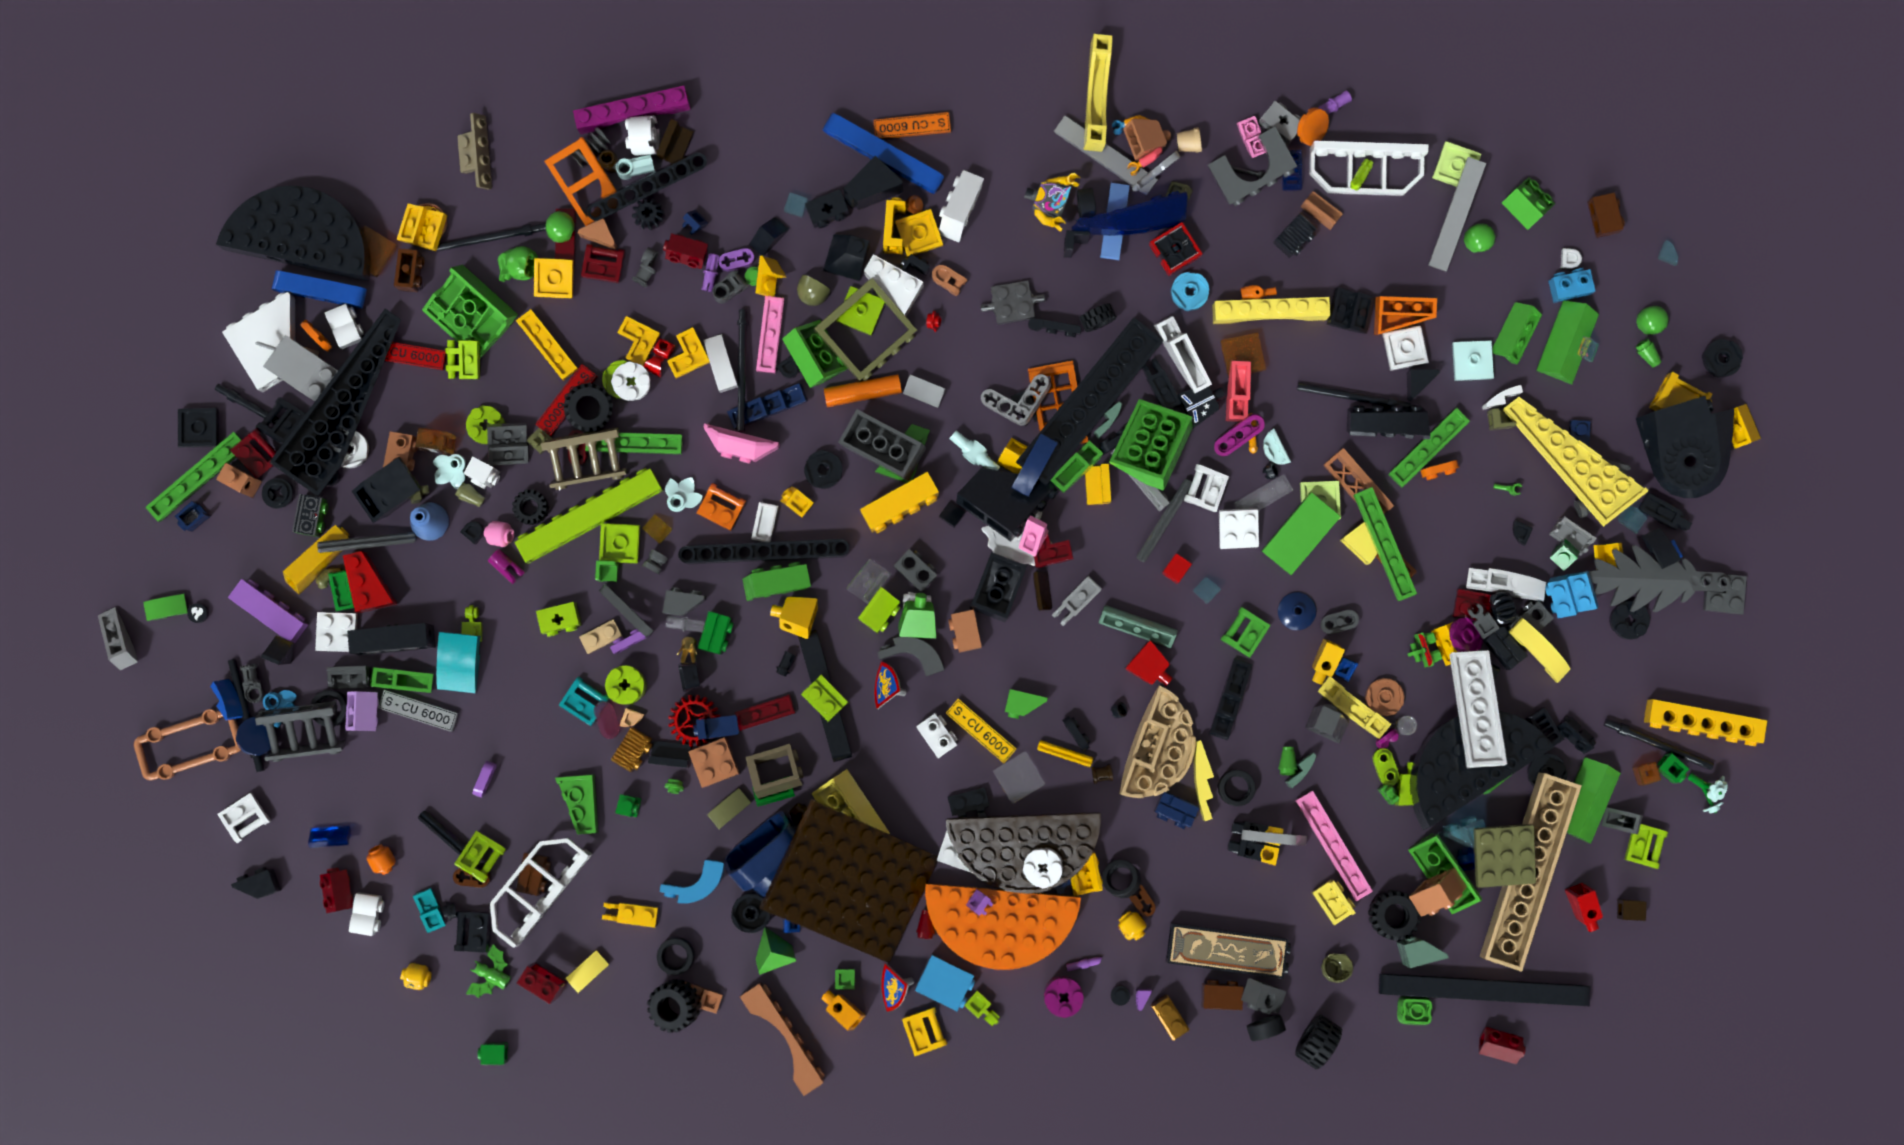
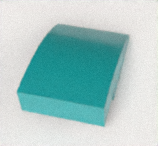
[436,632,481,693]

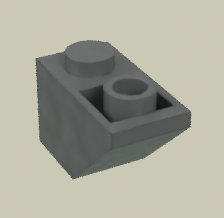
[662,587,706,617]

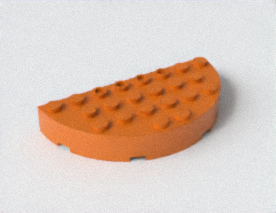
[925,883,1081,970]

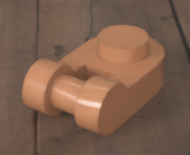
[932,265,967,296]

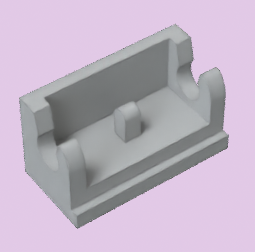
[1549,517,1597,556]

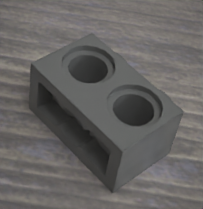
[893,549,937,593]
[1505,601,1554,632]

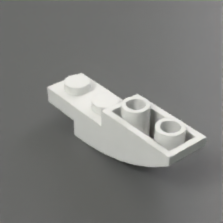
[1466,568,1546,602]

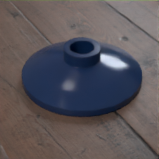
[1278,592,1316,631]

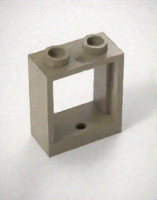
[745,744,804,799]

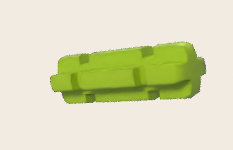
[1350,159,1373,191]

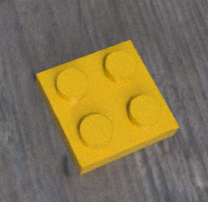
[895,209,943,258]
[534,258,574,298]

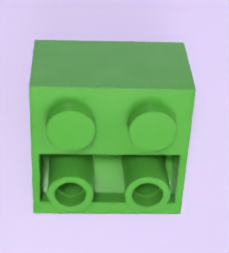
[1502,177,1555,230]

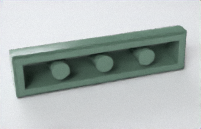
[1098,605,1178,648]

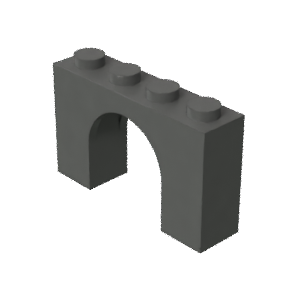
[1207,126,1297,206]

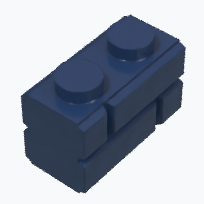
[1154,792,1200,830]

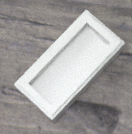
[751,502,778,542]

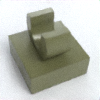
[527,428,552,454]
[410,482,429,504]

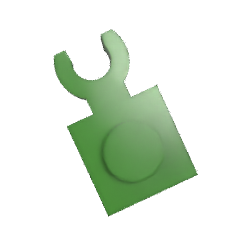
[1377,784,1400,805]

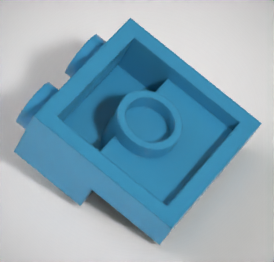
[1545,571,1599,618]

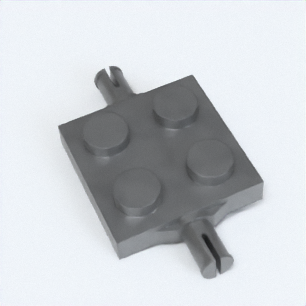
[980,281,1045,325]

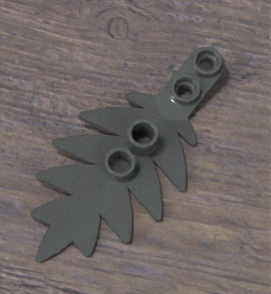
[1589,545,1730,612]

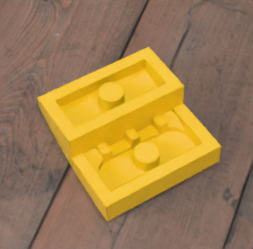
[397,204,447,251]

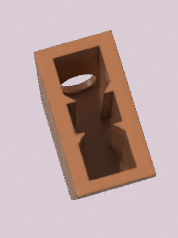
[216,463,262,498]

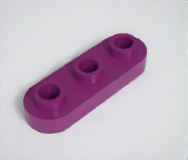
[1214,414,1265,456]

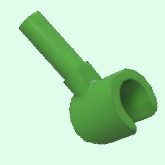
[1493,483,1522,496]

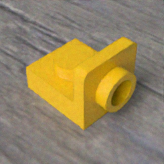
[780,486,814,517]

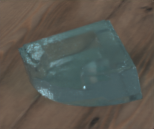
[1657,240,1678,266]

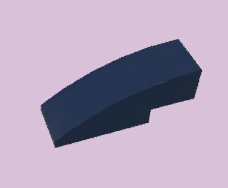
[1011,434,1057,497]

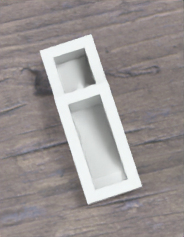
[703,334,738,393]

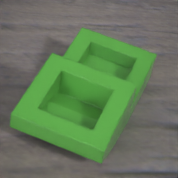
[143,594,187,621]

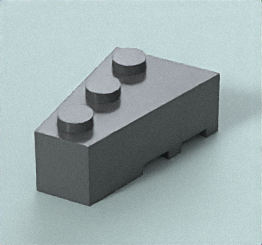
[1305,704,1349,744]

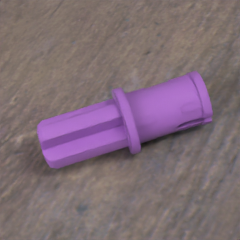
[1318,91,1352,115]
[701,253,719,292]

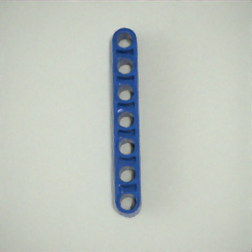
[822,113,944,194]

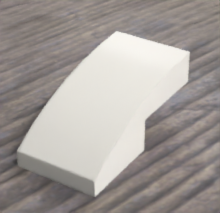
[1482,385,1523,410]

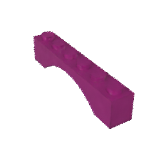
[573,86,691,135]

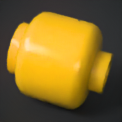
[1118,911,1147,941]
[401,963,432,991]

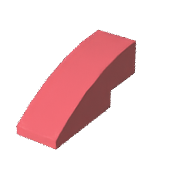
[1226,361,1251,422]

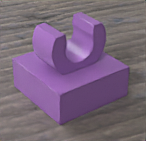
[966,889,993,915]

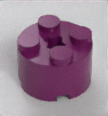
[1044,976,1084,1018]

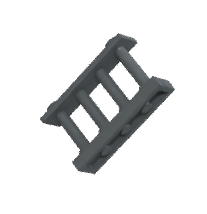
[255,701,346,762]

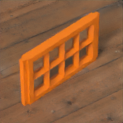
[1028,361,1088,444]

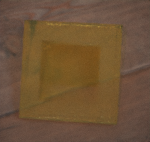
[642,514,672,543]

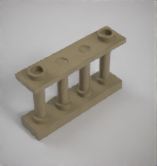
[541,427,627,490]

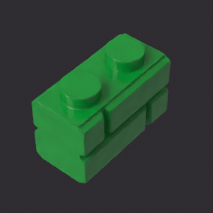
[698,611,734,655]

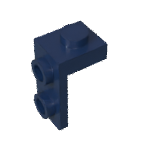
[693,715,739,739]

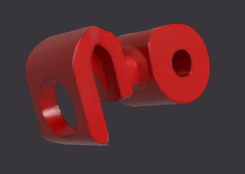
[644,338,675,377]

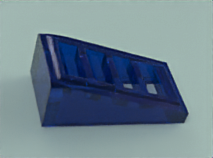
[1282,150,1302,191]

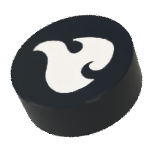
[187,604,209,623]

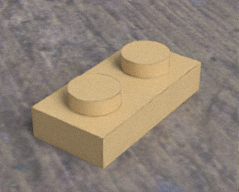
[579,619,623,654]

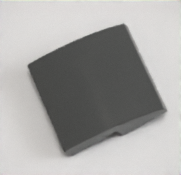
[487,422,528,466]

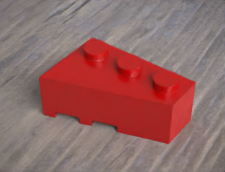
[343,551,398,613]

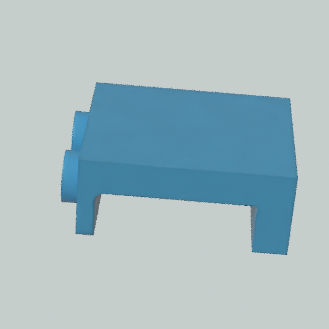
[915,954,976,1011]

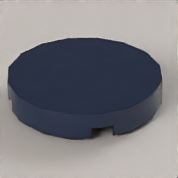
[236,717,276,756]

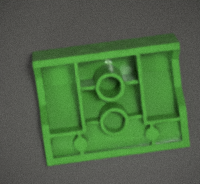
[422,264,518,358]

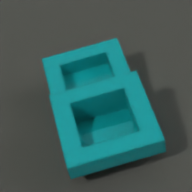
[413,887,446,933]

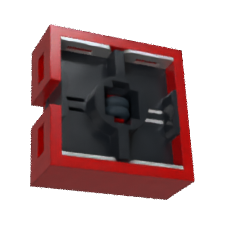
[1149,222,1202,276]

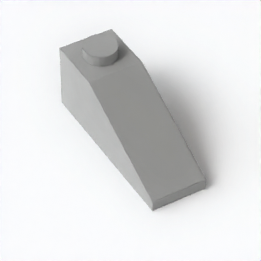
[98,607,138,671]

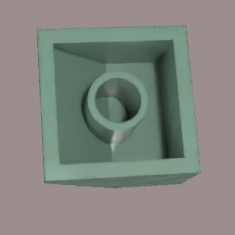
[1396,936,1448,968]

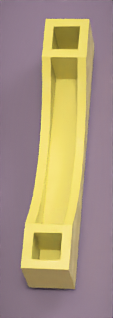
[1083,34,1112,152]
[1212,297,1330,324]

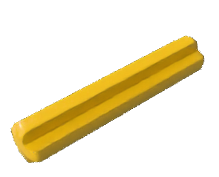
[1037,740,1093,767]

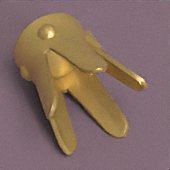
[677,637,697,663]

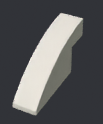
[1154,316,1212,393]

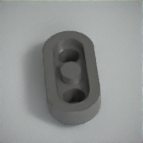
[1320,610,1359,634]

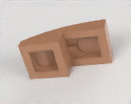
[685,981,723,1014]

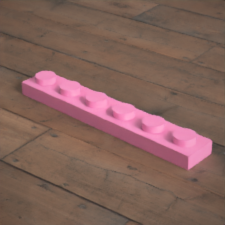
[1295,791,1373,901]

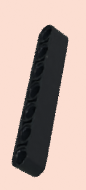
[586,152,707,221]
[798,629,852,762]

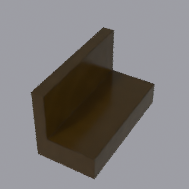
[656,119,694,166]

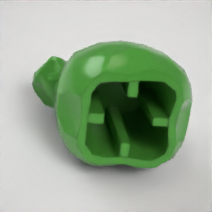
[498,246,538,282]

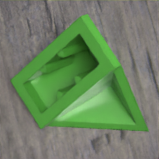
[756,927,796,975]

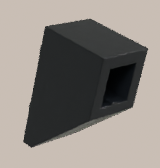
[231,867,281,899]

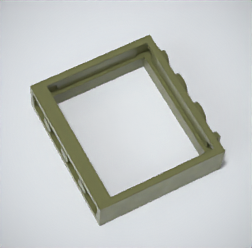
[813,278,917,381]

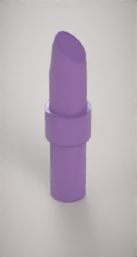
[1066,957,1102,971]

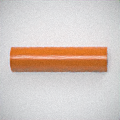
[824,374,902,408]

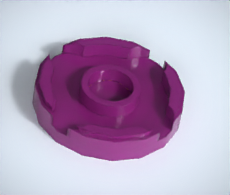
[1449,617,1483,652]

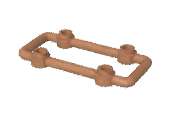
[134,709,241,780]

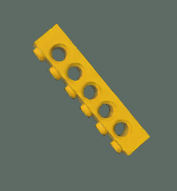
[1644,699,1767,746]

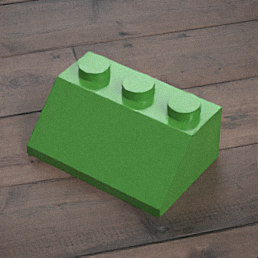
[782,320,848,388]

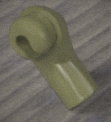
[316,568,342,589]

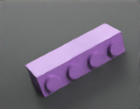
[228,579,309,643]

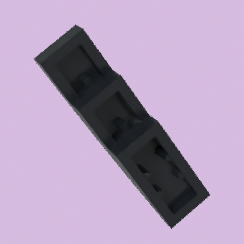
[1209,658,1252,740]

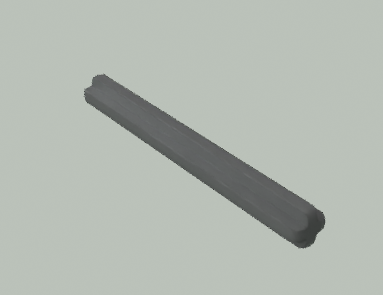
[1136,479,1192,562]
[317,532,416,553]

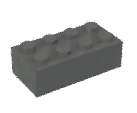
[838,409,927,481]

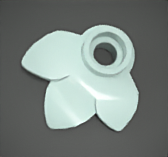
[433,454,466,490]
[665,478,703,512]

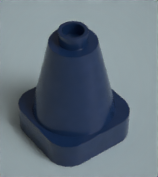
[724,811,797,897]

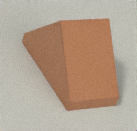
[578,219,617,250]

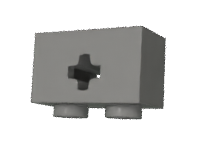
[1259,101,1301,146]

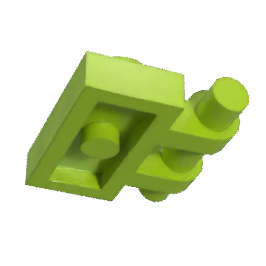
[445,340,480,379]

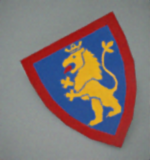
[874,662,906,709]
[882,963,914,1012]

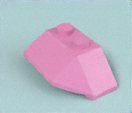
[703,423,780,464]

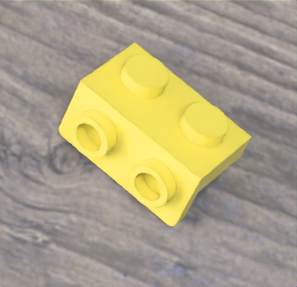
[1312,880,1355,925]

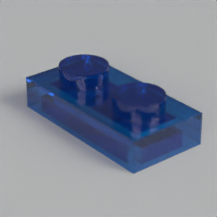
[308,825,351,848]

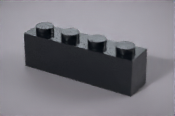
[1347,405,1431,439]

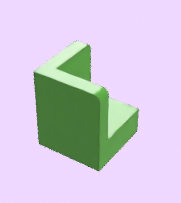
[595,561,619,582]

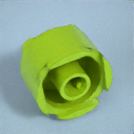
[605,666,647,705]

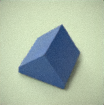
[1334,657,1358,682]
[783,919,800,933]

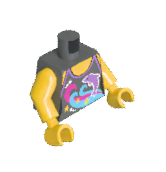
[1024,173,1080,231]

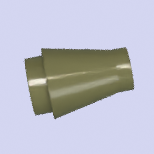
[455,482,485,507]

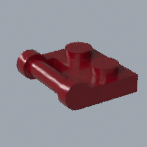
[581,244,625,283]
[230,428,277,479]

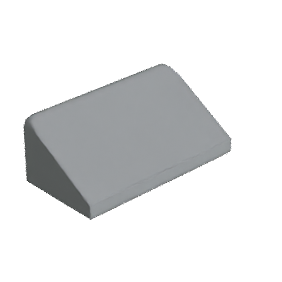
[903,375,945,408]

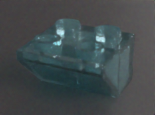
[1438,816,1486,848]

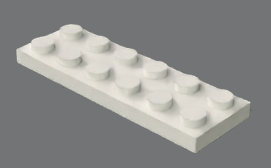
[1449,650,1507,768]

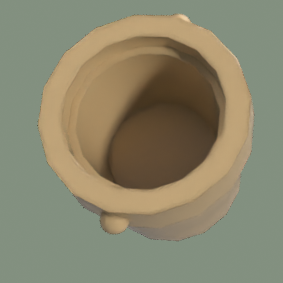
[1177,127,1202,153]

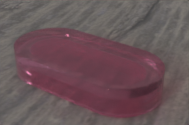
[594,701,620,739]

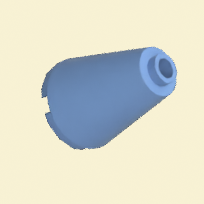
[410,502,449,541]

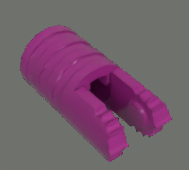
[488,549,524,584]

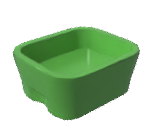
[1397,996,1432,1025]

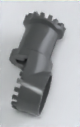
[632,247,659,288]
[240,664,265,703]

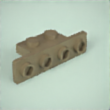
[457,113,492,190]

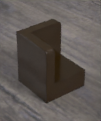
[1617,899,1647,921]

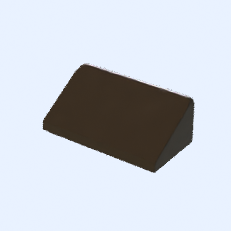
[1033,572,1052,611]

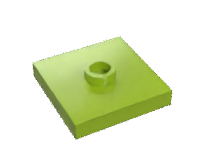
[836,286,885,336]
[599,523,640,563]

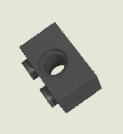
[1241,978,1287,1015]

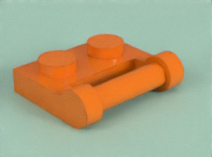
[697,483,746,531]

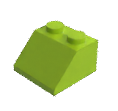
[858,587,901,634]

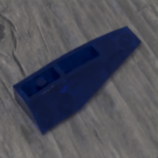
[1071,191,1188,236]

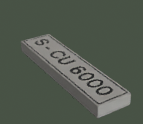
[378,690,459,732]

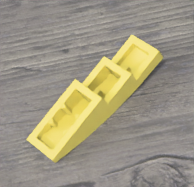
[1193,740,1214,821]

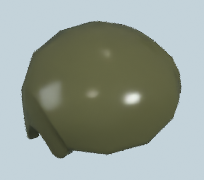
[1321,953,1354,983]

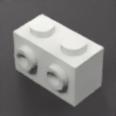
[463,457,500,489]
[916,714,958,758]

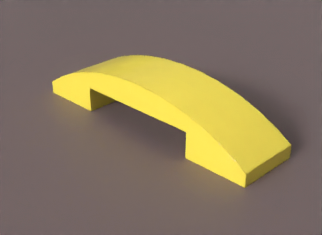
[1509,618,1570,683]
[1318,676,1391,739]

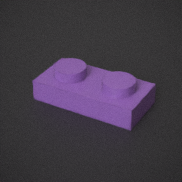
[610,629,650,654]

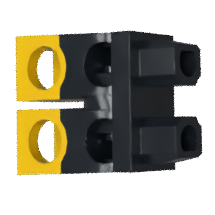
[1227,821,1284,866]

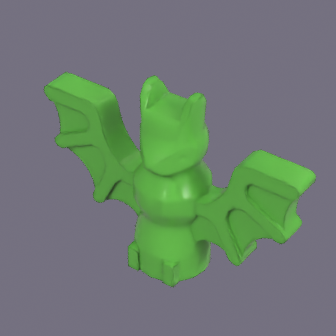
[466,944,511,998]

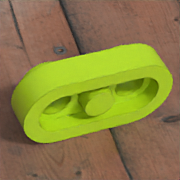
[1372,748,1399,786]

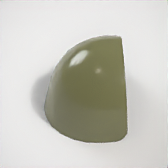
[797,275,831,306]

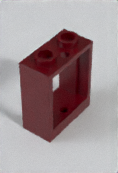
[517,962,568,1004]

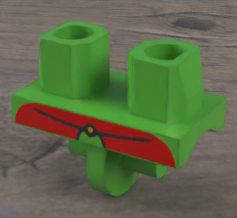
[1407,632,1442,668]

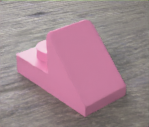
[1019,516,1049,556]

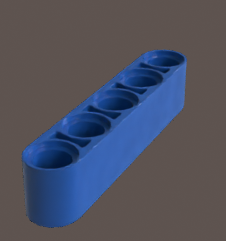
[272,270,367,308]

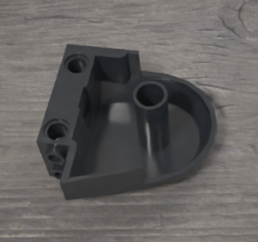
[1635,396,1734,498]

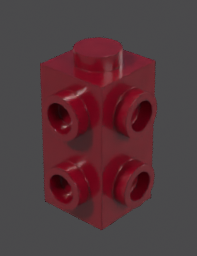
[663,233,708,269]
[320,867,353,913]
[1479,1027,1526,1064]

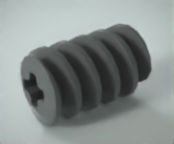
[571,127,612,169]

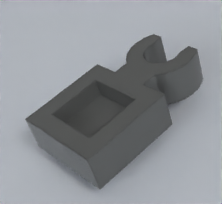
[1467,603,1500,639]

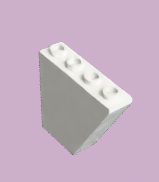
[222,292,295,392]

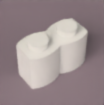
[324,304,364,349]
[349,892,384,936]

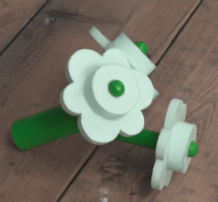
[1688,773,1728,814]

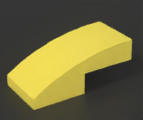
[565,950,609,993]

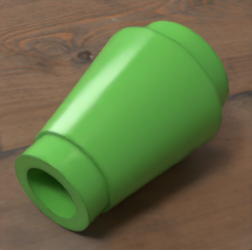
[1635,338,1662,368]
[1278,747,1298,776]

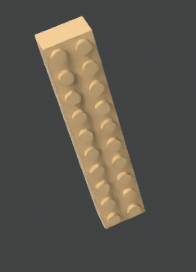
[1480,772,1581,972]

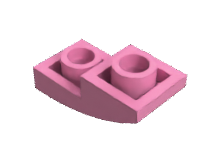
[1236,116,1266,158]

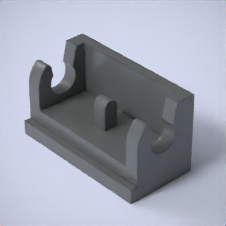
[327,666,371,689]

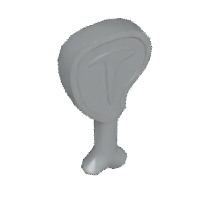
[1132,151,1181,191]

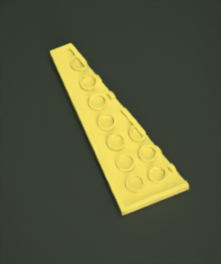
[1503,397,1648,527]

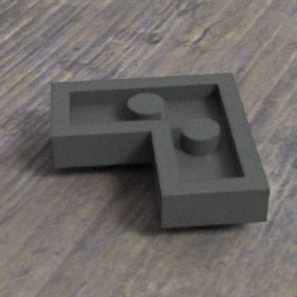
[1703,574,1747,615]

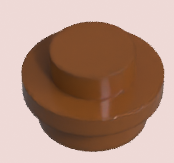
[906,195,923,214]

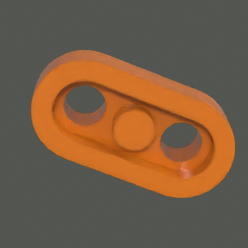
[1420,460,1459,480]

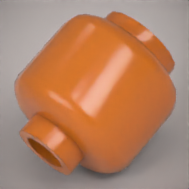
[366,844,396,875]

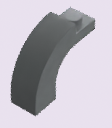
[877,637,944,677]

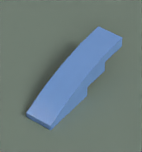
[1100,183,1130,260]

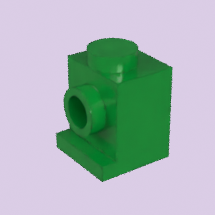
[1654,753,1689,783]
[615,794,642,817]

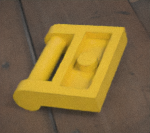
[902,1007,948,1056]

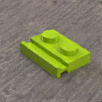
[801,675,848,722]

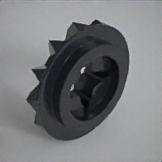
[262,478,293,509]

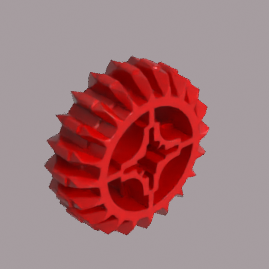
[668,695,721,747]

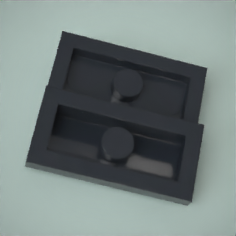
[1327,287,1375,334]

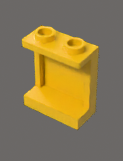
[883,198,906,255]
[1649,372,1712,411]

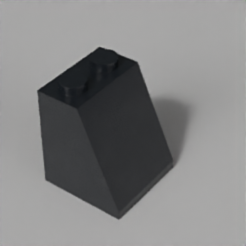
[844,156,904,210]

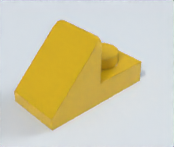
[755,256,786,297]

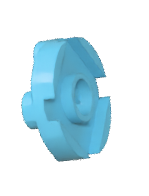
[1171,272,1209,311]

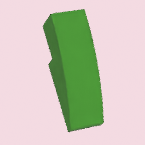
[1050,440,1103,493]
[370,667,433,693]

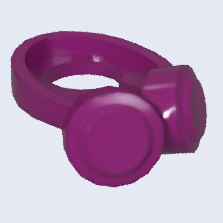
[1376,729,1399,749]

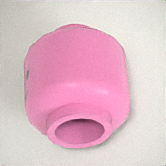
[484,521,514,547]

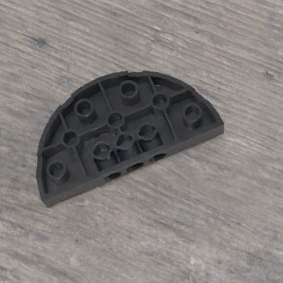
[216,186,371,281]
[1410,711,1554,830]

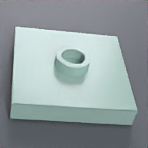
[1452,341,1494,381]

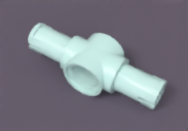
[949,430,1000,470]

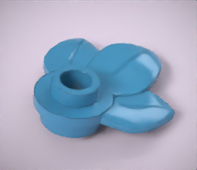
[263,690,297,728]

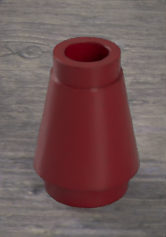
[916,910,935,939]

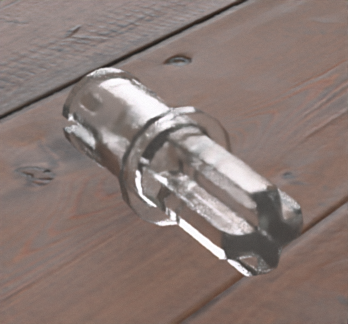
[666,616,705,632]

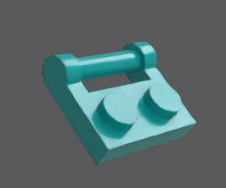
[559,676,610,726]

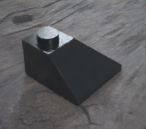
[823,234,870,281]

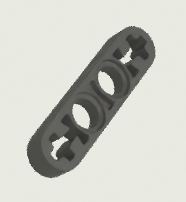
[599,584,654,638]

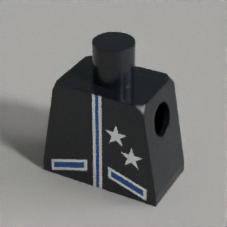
[1178,386,1226,429]

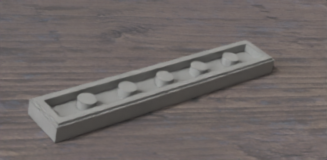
[1054,116,1158,196]
[1428,157,1486,272]

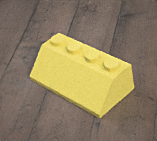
[811,769,890,834]

